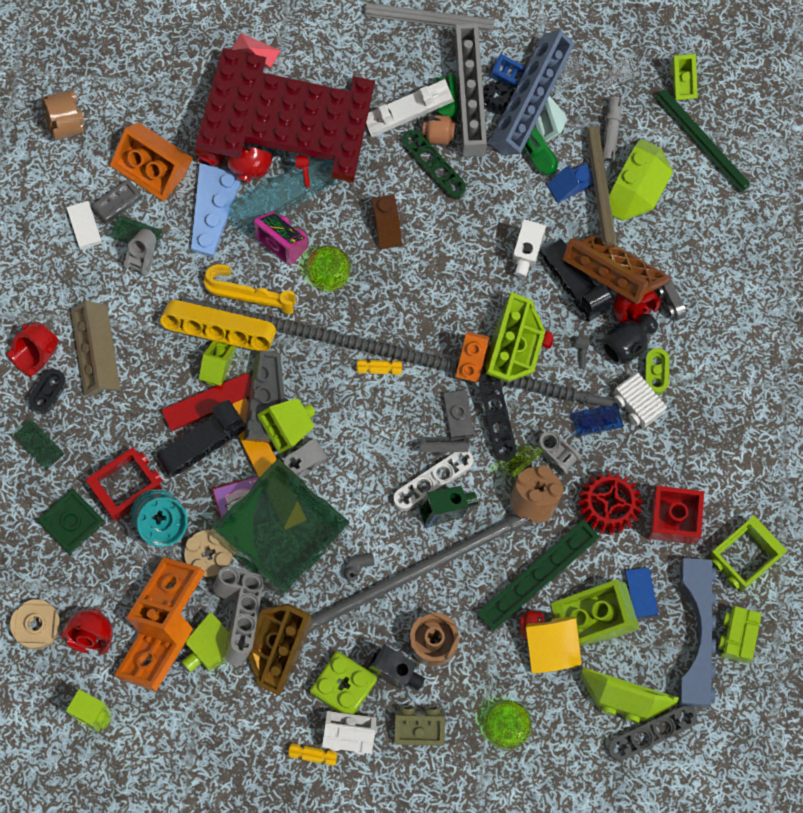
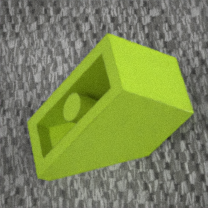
[199,341,237,386]

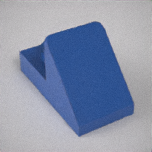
[547,163,594,203]

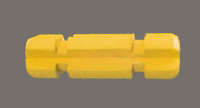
[356,359,402,375]
[288,743,338,766]

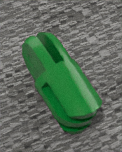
[434,74,459,120]
[523,127,558,175]

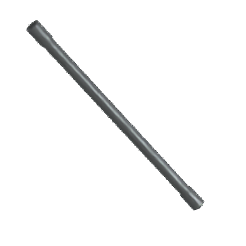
[308,514,531,634]

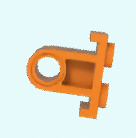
[456,331,490,383]

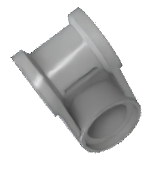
[124,229,156,276]
[537,431,582,476]
[283,439,329,481]

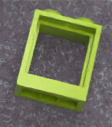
[709,516,787,593]

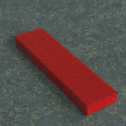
[162,373,252,432]

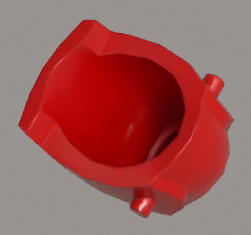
[7,322,59,378]

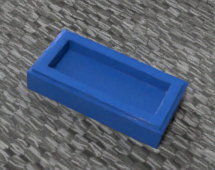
[625,567,658,619]

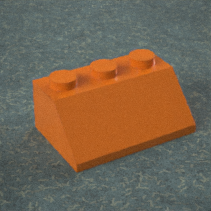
[109,123,193,201]

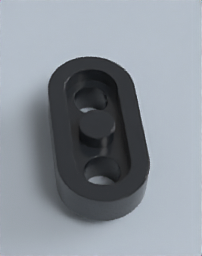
[29,369,66,414]

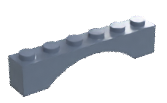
[678,558,716,708]

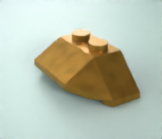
[248,603,312,696]

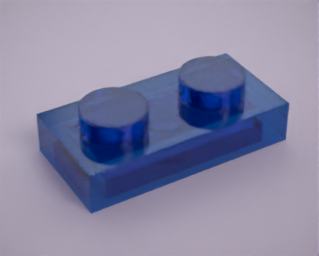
[572,404,624,437]

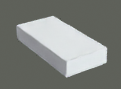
[67,201,102,250]

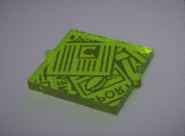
[501,445,544,477]

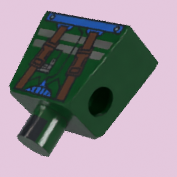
[418,486,478,528]

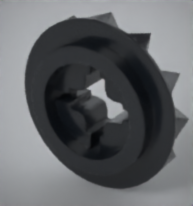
[483,80,515,114]

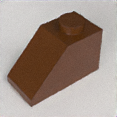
[372,195,402,250]

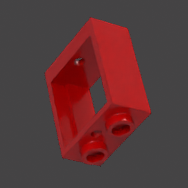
[85,447,163,522]

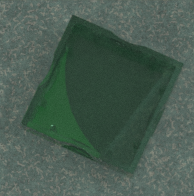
[211,459,350,598]

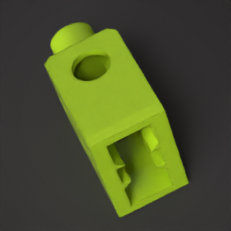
[257,398,315,454]
[181,612,241,673]

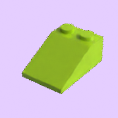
[551,579,640,646]

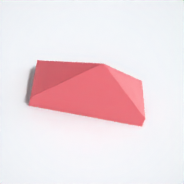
[231,33,280,69]

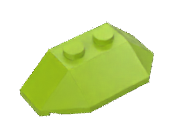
[609,139,673,221]
[485,292,545,382]
[580,667,679,724]

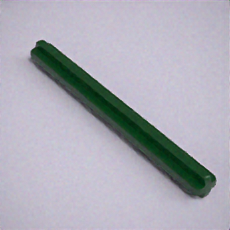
[656,89,750,192]

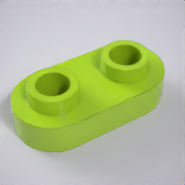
[644,348,670,395]

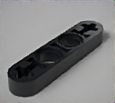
[479,372,516,462]

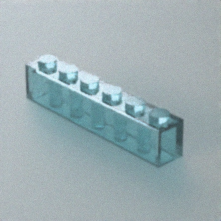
[229,157,360,236]

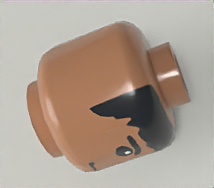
[422,115,455,145]

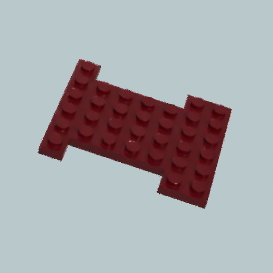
[195,48,375,183]

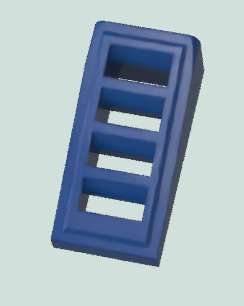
[488,54,526,88]

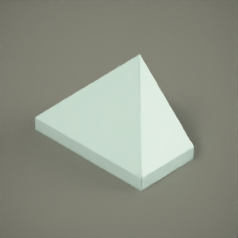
[536,96,567,142]

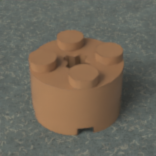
[41,90,84,141]
[510,465,564,523]
[409,612,459,667]

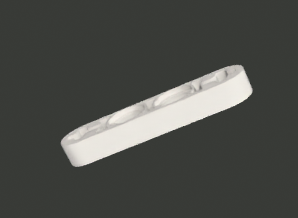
[394,451,473,511]

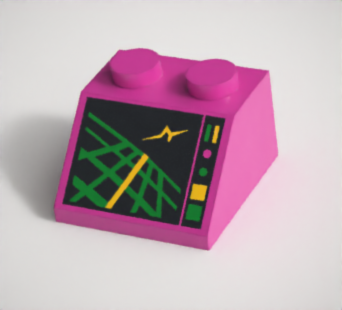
[254,211,308,266]

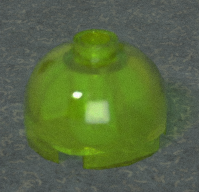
[306,245,351,292]
[483,700,533,750]

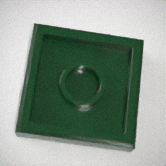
[37,488,106,555]

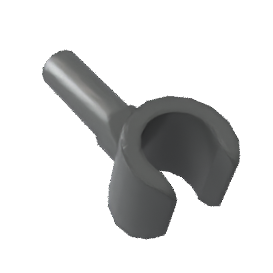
[575,335,590,369]

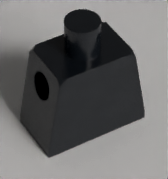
[366,644,425,691]

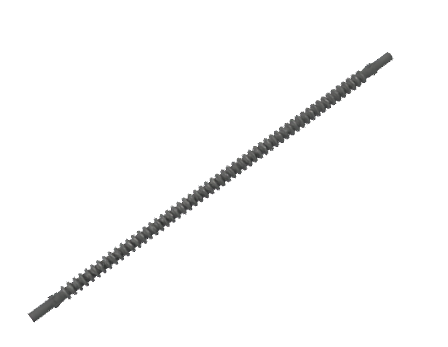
[183,297,614,408]

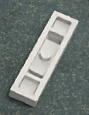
[366,79,454,137]

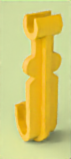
[204,264,296,314]

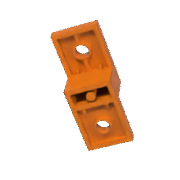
[114,557,205,692]

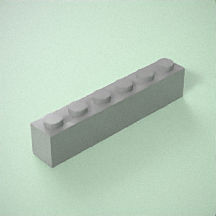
[455,24,487,157]

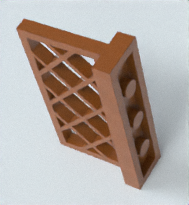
[563,234,670,304]

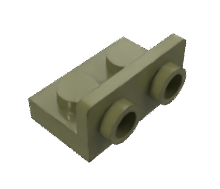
[394,705,445,746]

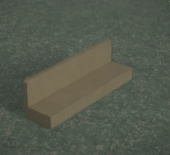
[71,301,121,396]

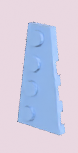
[191,163,242,257]

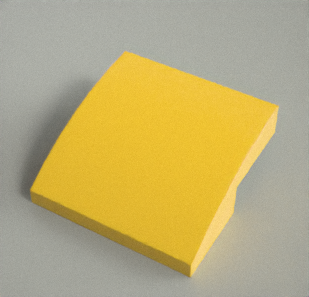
[526,617,582,674]

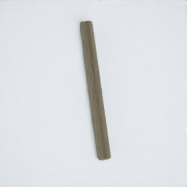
[586,126,616,246]

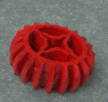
[577,471,643,535]

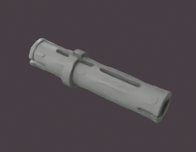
[602,97,623,163]

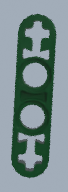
[402,130,466,200]

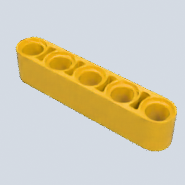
[160,300,277,351]

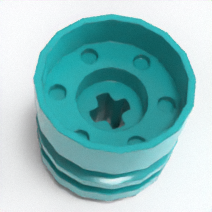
[131,489,188,547]

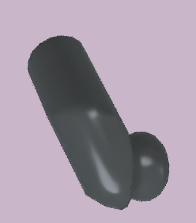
[343,553,375,581]

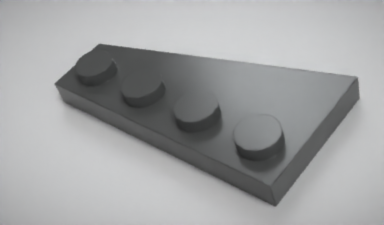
[244,350,285,443]

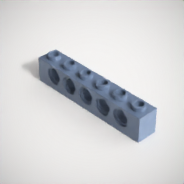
[489,30,575,156]

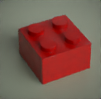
[649,485,705,545]

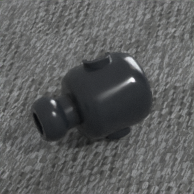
[602,314,658,365]

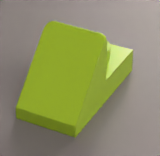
[669,53,698,100]

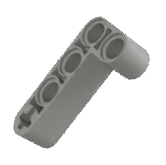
[213,566,263,666]

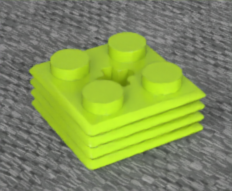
[310,651,377,715]

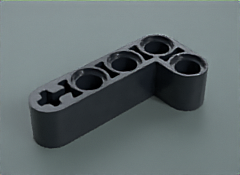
[540,239,612,322]
[156,400,246,478]

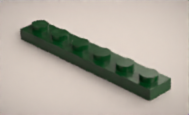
[477,519,600,633]

